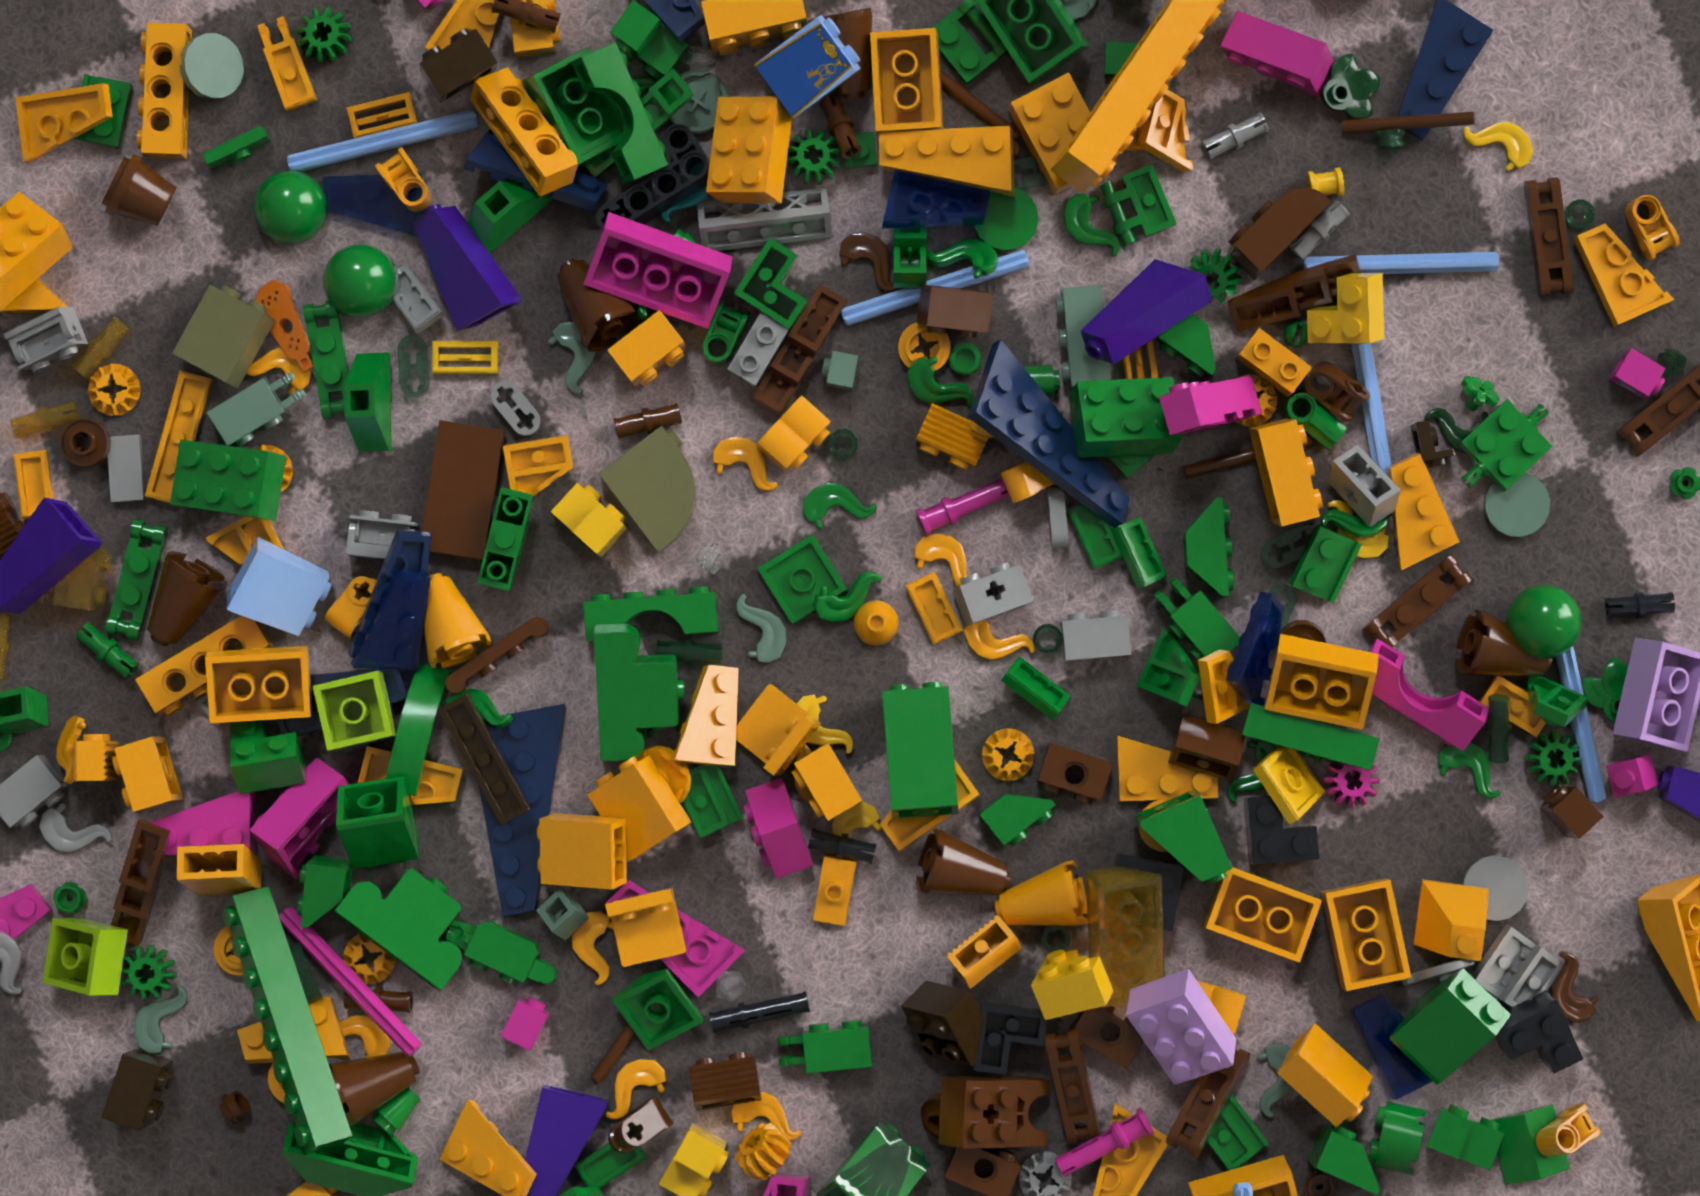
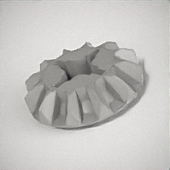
[1019,1151,1072,1196]

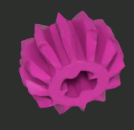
[1323,761,1380,808]

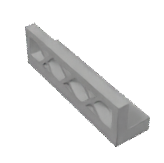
[697,187,832,251]

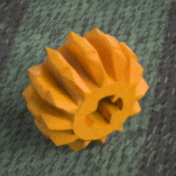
[734,1123,792,1181]

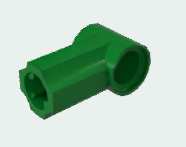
[1282,393,1347,450]

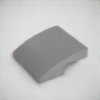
[1471,924,1564,1008]

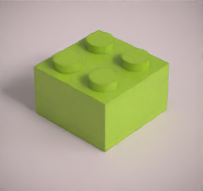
[313,671,397,751]
[42,918,128,996]

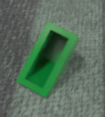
[0,686,48,733]

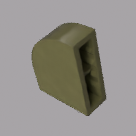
[599,426,696,554]

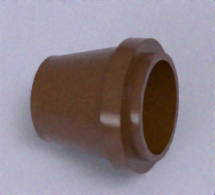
[101,154,177,227]

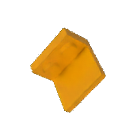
[736,684,821,776]
[605,888,686,967]

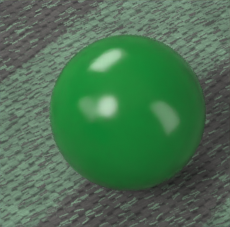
[253,171,327,245]
[323,244,396,318]
[1506,585,1582,659]

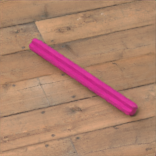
[279,907,421,1056]

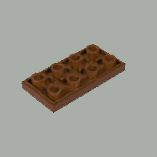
[421,420,505,560]

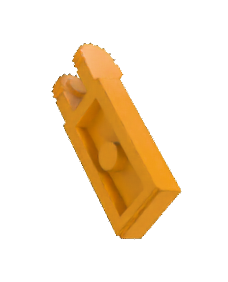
[257,16,318,112]

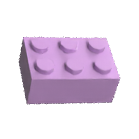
[1612,637,1700,752]
[1126,969,1236,1085]

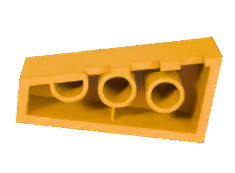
[879,126,1015,197]

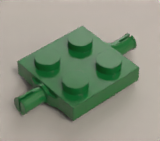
[1458,399,1553,492]

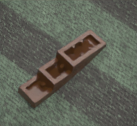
[1228,254,1361,331]
[751,284,848,417]
[111,820,171,946]

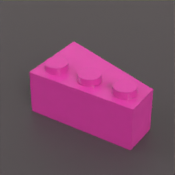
[1221,11,1335,99]
[1159,376,1262,435]
[249,758,349,881]

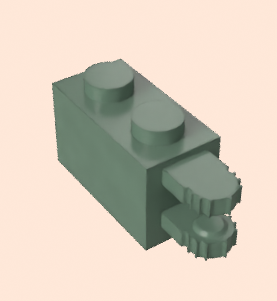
[206,371,306,447]

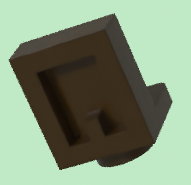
[1410,420,1456,468]

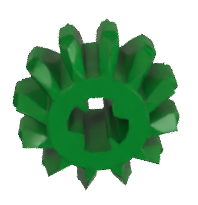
[296,7,353,64]
[787,129,841,185]
[1186,247,1242,304]
[1524,731,1582,787]
[121,944,177,1001]

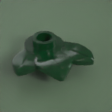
[1321,54,1381,119]

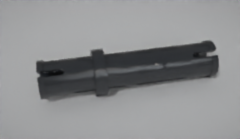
[709,991,810,1033]

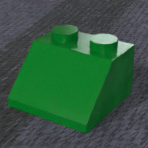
[1307,1124,1380,1195]

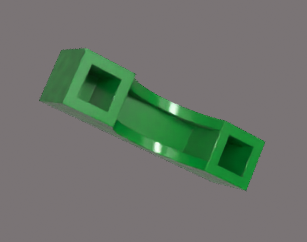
[571,42,668,183]
[583,587,719,642]

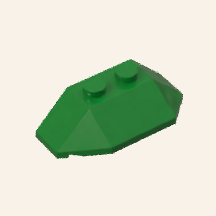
[282,1123,418,1196]

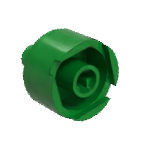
[1368,1101,1426,1175]

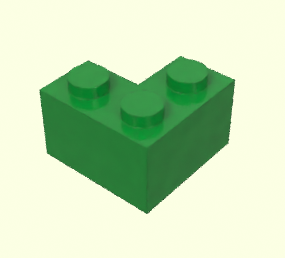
[610,0,690,81]
[734,237,809,329]
[230,720,305,794]
[1427,1104,1505,1171]

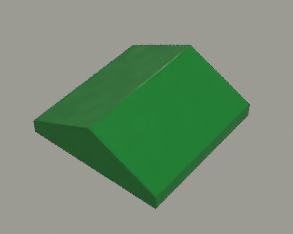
[612,969,704,1051]
[1490,1104,1570,1185]

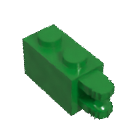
[1154,577,1243,662]
[777,1020,872,1074]

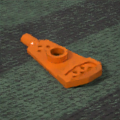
[255,280,314,373]

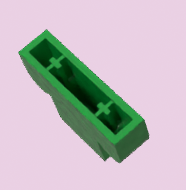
[594,624,685,761]
[334,869,462,992]

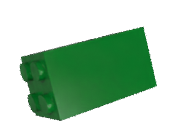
[882,682,959,819]

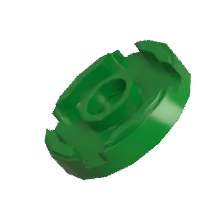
[973,187,1038,252]

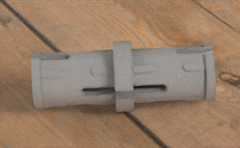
[1201,112,1269,160]
[1289,200,1350,261]

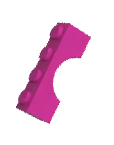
[1367,638,1489,751]

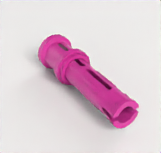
[915,478,1010,537]
[1055,1107,1155,1177]

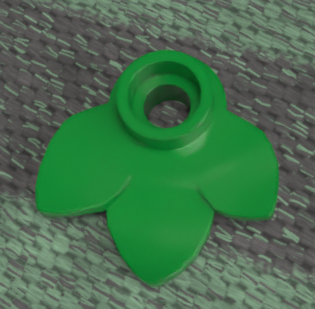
[1582,657,1628,722]

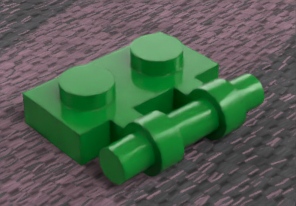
[1100,164,1177,246]

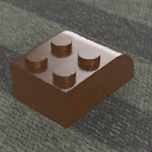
[1227,187,1332,281]

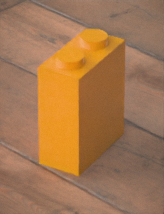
[587,755,691,862]
[537,813,627,890]
[177,844,262,896]
[1277,1023,1373,1127]

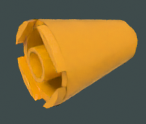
[422,573,493,668]
[995,860,1089,926]

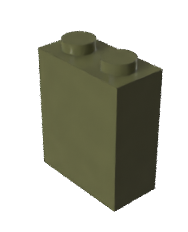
[172,285,275,389]

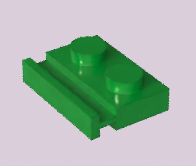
[74,74,133,149]
[1289,524,1362,604]
[683,764,744,838]
[1206,1093,1269,1170]

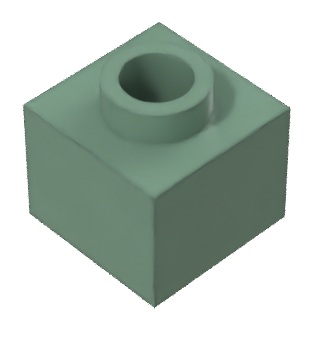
[821,351,858,391]
[536,888,589,940]

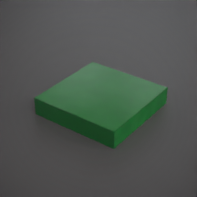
[757,534,848,625]

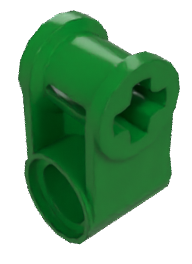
[702,300,751,367]

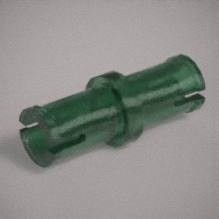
[656,639,722,665]
[1485,694,1512,763]

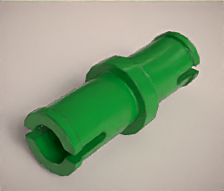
[75,622,140,680]

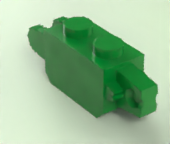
[445,919,558,985]

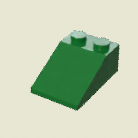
[521,47,623,165]

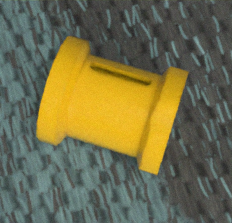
[1306,167,1344,197]

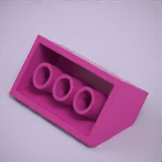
[583,212,733,329]

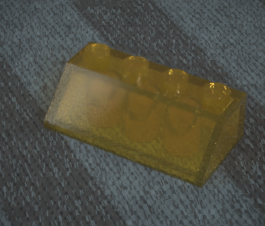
[1086,866,1165,1008]

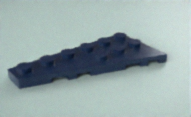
[968,339,1130,528]
[479,704,565,916]

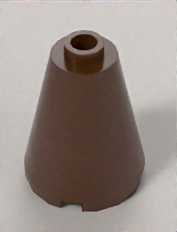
[808,8,873,100]
[557,259,640,352]
[147,551,227,646]
[1455,610,1552,677]
[916,828,1011,896]
[329,1052,420,1127]

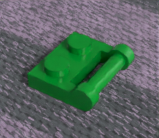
[932,0,1008,85]

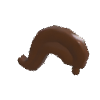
[839,232,899,292]
[1550,951,1598,1023]

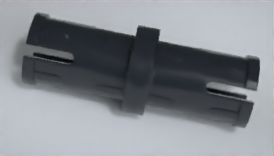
[1605,592,1675,619]
[808,828,877,865]

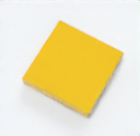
[1252,745,1325,825]

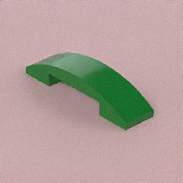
[583,68,695,178]
[386,663,451,797]

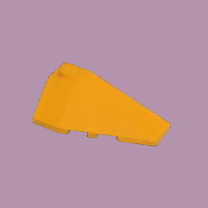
[1637,874,1700,1022]

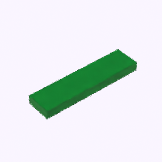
[1242,703,1380,771]

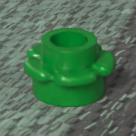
[1669,467,1700,499]
[53,882,86,914]

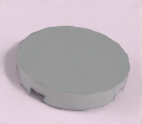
[1462,855,1529,921]

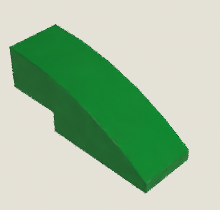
[893,185,927,288]

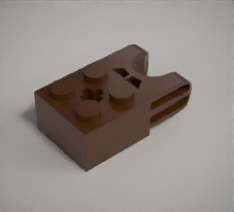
[938,1076,1050,1149]

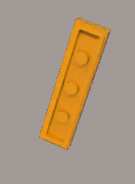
[145,370,213,503]

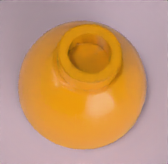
[853,600,899,646]

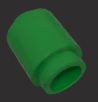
[1023,364,1060,397]

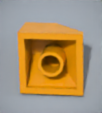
[1413,879,1489,961]

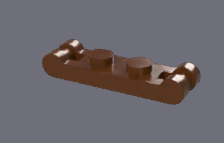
[1524,177,1574,297]
[1616,364,1700,457]
[1362,553,1473,648]
[446,617,549,693]
[1045,1030,1102,1145]
[1166,1049,1250,1158]

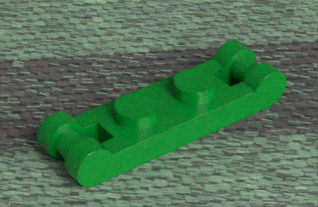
[303,300,349,420]
[105,519,168,641]

